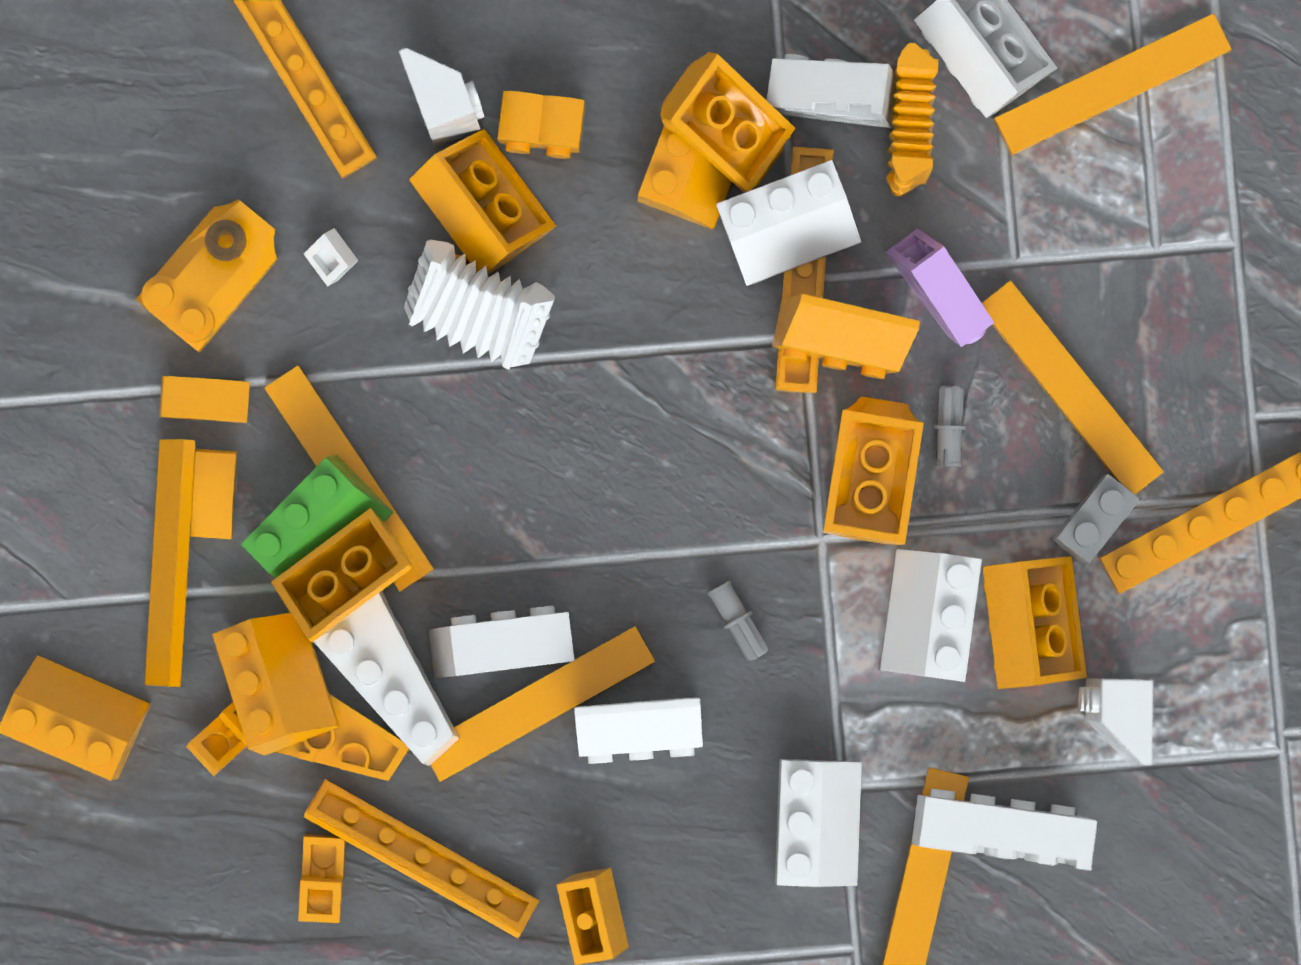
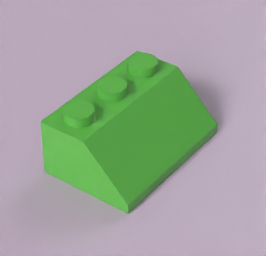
[241,454,394,578]

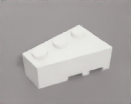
[767,54,898,128]
[428,605,575,678]

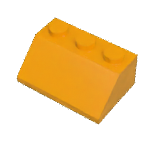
[638,126,732,230]
[409,129,556,274]
[772,294,920,379]
[271,508,412,643]
[983,556,1087,689]
[212,613,339,756]
[0,655,151,781]

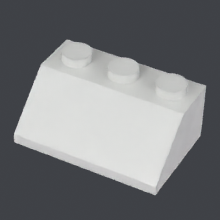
[914,0,1057,118]
[399,48,484,147]
[716,160,861,286]
[880,549,982,682]
[1078,678,1153,765]
[574,697,703,764]
[775,759,862,887]

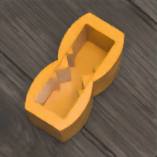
[497,91,586,159]

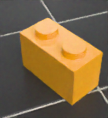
[556,867,629,965]

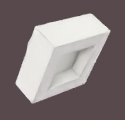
[304,228,358,287]

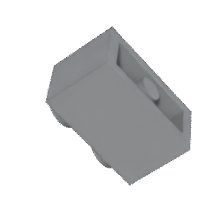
[1051,474,1140,565]

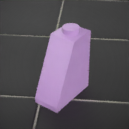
[885,228,994,347]

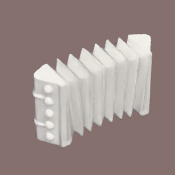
[404,240,555,369]

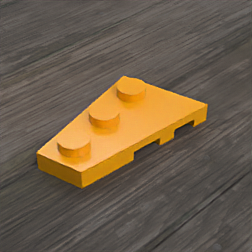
[275,693,409,781]

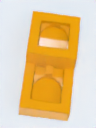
[159,376,250,423]
[191,449,237,539]
[186,702,247,776]
[298,833,346,923]

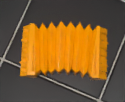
[886,43,939,197]

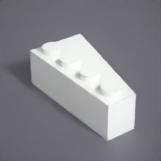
[314,591,459,766]
[912,788,1097,871]

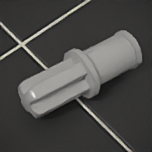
[934,385,966,467]
[707,580,768,661]

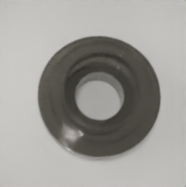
[205,220,247,261]

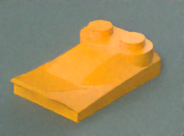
[661,52,795,193]
[135,199,278,353]
[823,396,924,545]

